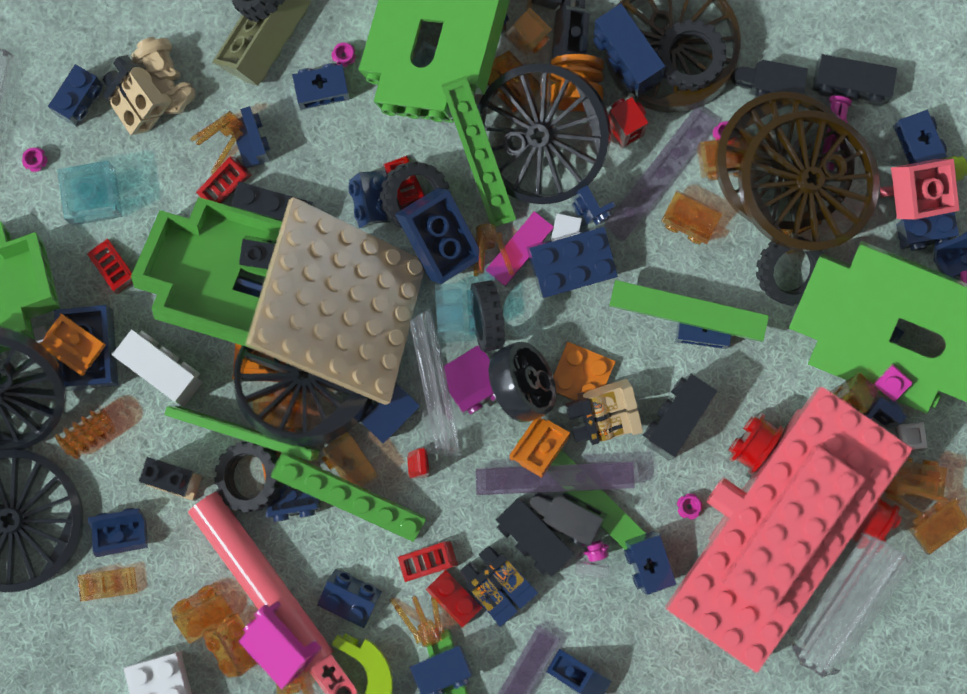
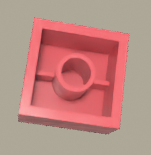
[880,159,960,219]

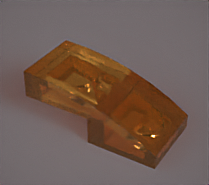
[77,567,138,602]

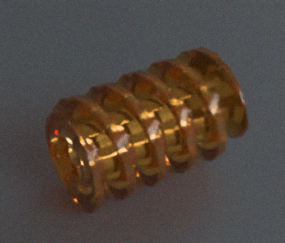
[54,405,116,459]

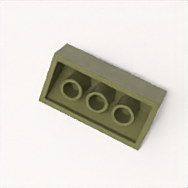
[212,0,311,86]

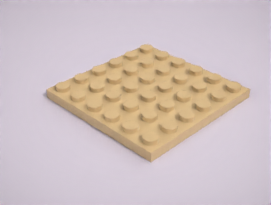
[246,197,425,405]

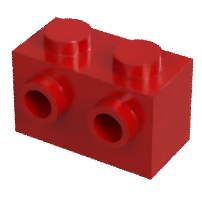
[608,97,648,148]

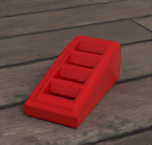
[383,155,424,210]
[196,156,252,204]
[87,239,133,294]
[407,448,430,479]
[397,541,458,582]

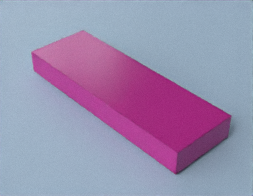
[485,211,554,287]

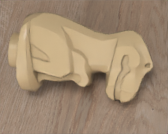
[131,37,196,114]

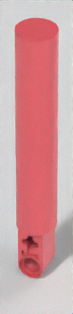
[188,491,357,694]

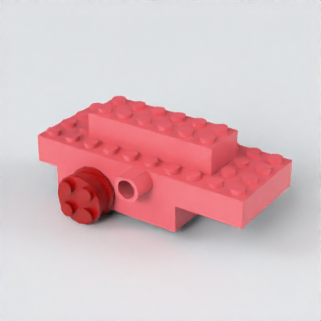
[665,386,912,673]

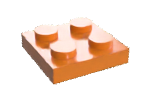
[553,342,615,400]

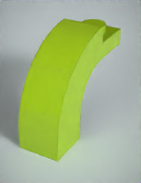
[331,633,393,694]

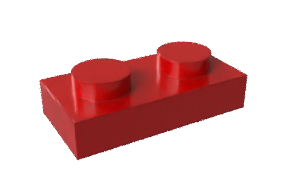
[425,570,482,628]

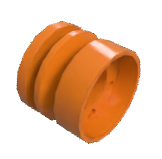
[549,54,604,112]

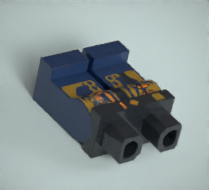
[460,545,538,627]

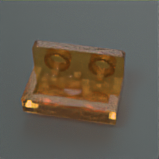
[661,190,723,245]
[908,497,967,555]
[171,582,235,644]
[202,613,257,678]

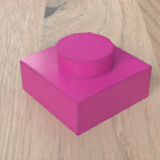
[874,364,913,402]

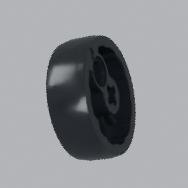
[489,342,556,422]

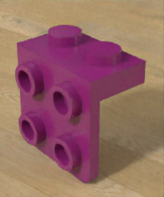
[438,346,496,415]

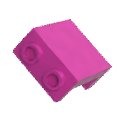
[239,601,322,689]

